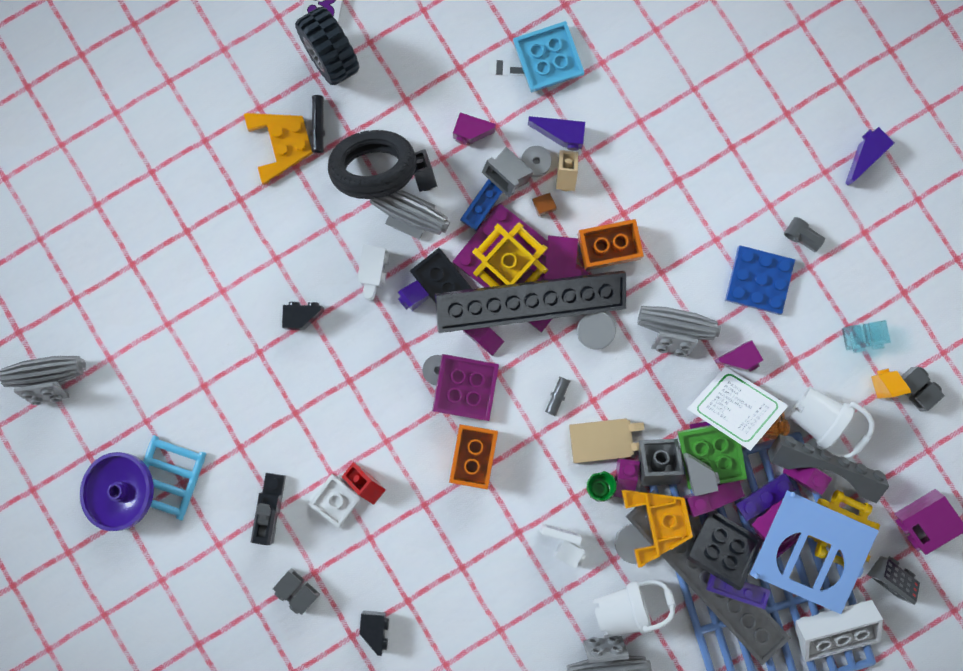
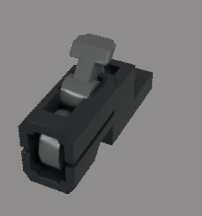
[250,473,286,545]

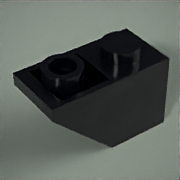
[282,302,324,330]
[359,611,389,656]

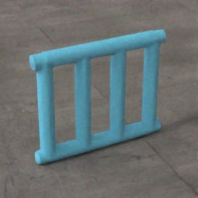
[143,435,206,521]

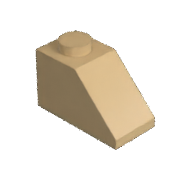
[556,150,578,191]

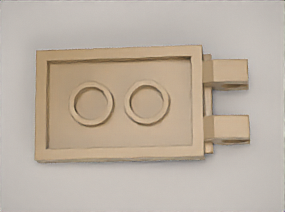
[569,418,644,463]

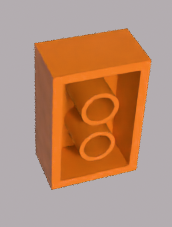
[577,219,644,271]
[449,424,498,490]

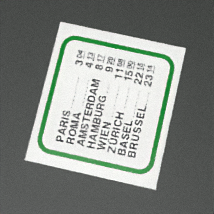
[687,366,788,450]

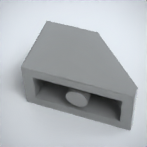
[683,453,720,496]

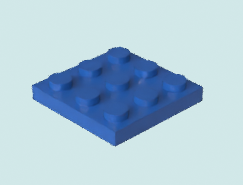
[725,245,795,315]

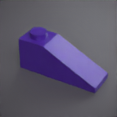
[528,116,585,151]
[845,127,895,185]

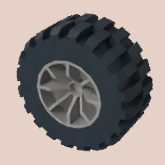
[295,7,360,85]

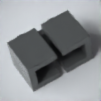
[901,366,945,411]
[273,568,320,615]

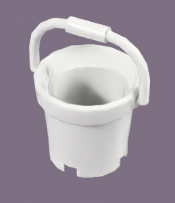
[788,386,874,459]
[593,580,676,639]

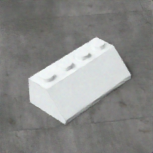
[796,600,883,662]

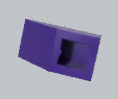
[398,280,430,311]

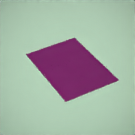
[544,235,579,279]

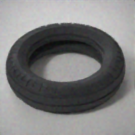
[328,130,416,199]

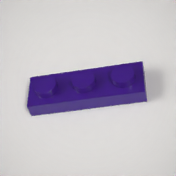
[735,473,796,521]
[706,574,771,610]

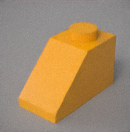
[871,368,911,398]

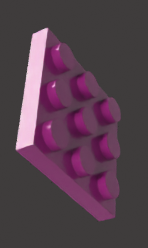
[432,354,499,421]

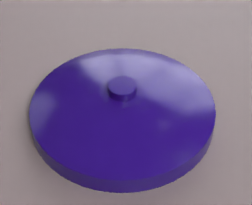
[80,452,154,531]

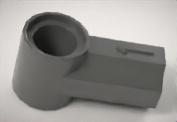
[784,217,826,252]

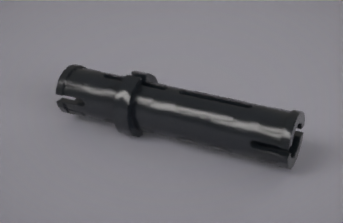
[310,95,325,153]

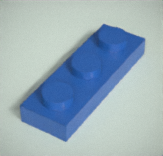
[460,179,503,231]

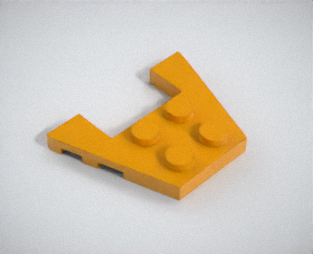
[244,113,313,185]
[621,490,693,568]

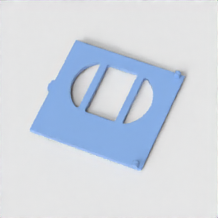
[749,490,879,614]

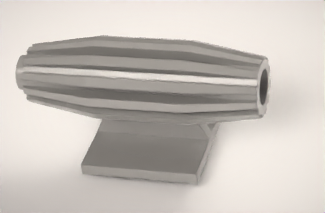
[370,190,450,240]
[637,306,721,357]
[0,356,86,405]
[567,636,652,671]

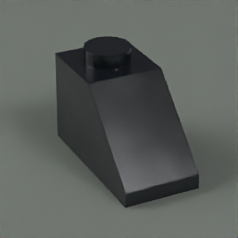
[414,149,438,192]

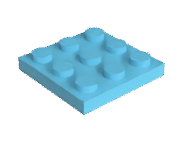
[513,21,585,93]

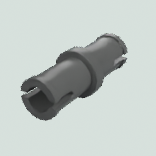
[545,376,571,416]

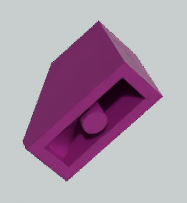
[453,112,496,145]
[463,327,505,356]
[715,340,763,371]
[613,458,640,498]
[782,467,832,495]

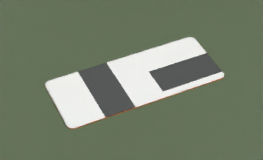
[488,60,524,76]

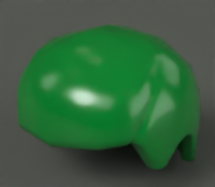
[586,471,617,502]

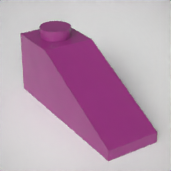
[683,481,745,517]

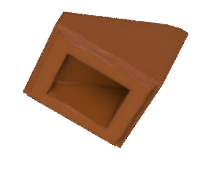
[532,193,557,217]

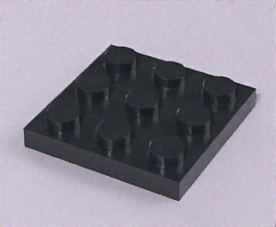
[686,510,763,591]

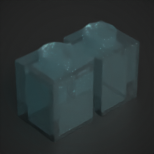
[842,320,891,353]

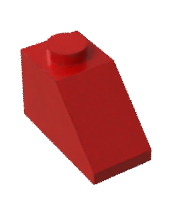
[341,462,386,505]

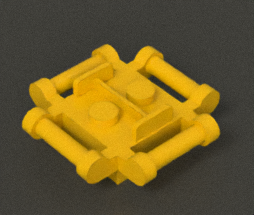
[472,222,548,287]
[808,490,880,568]

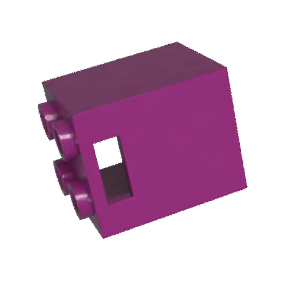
[894,489,963,555]

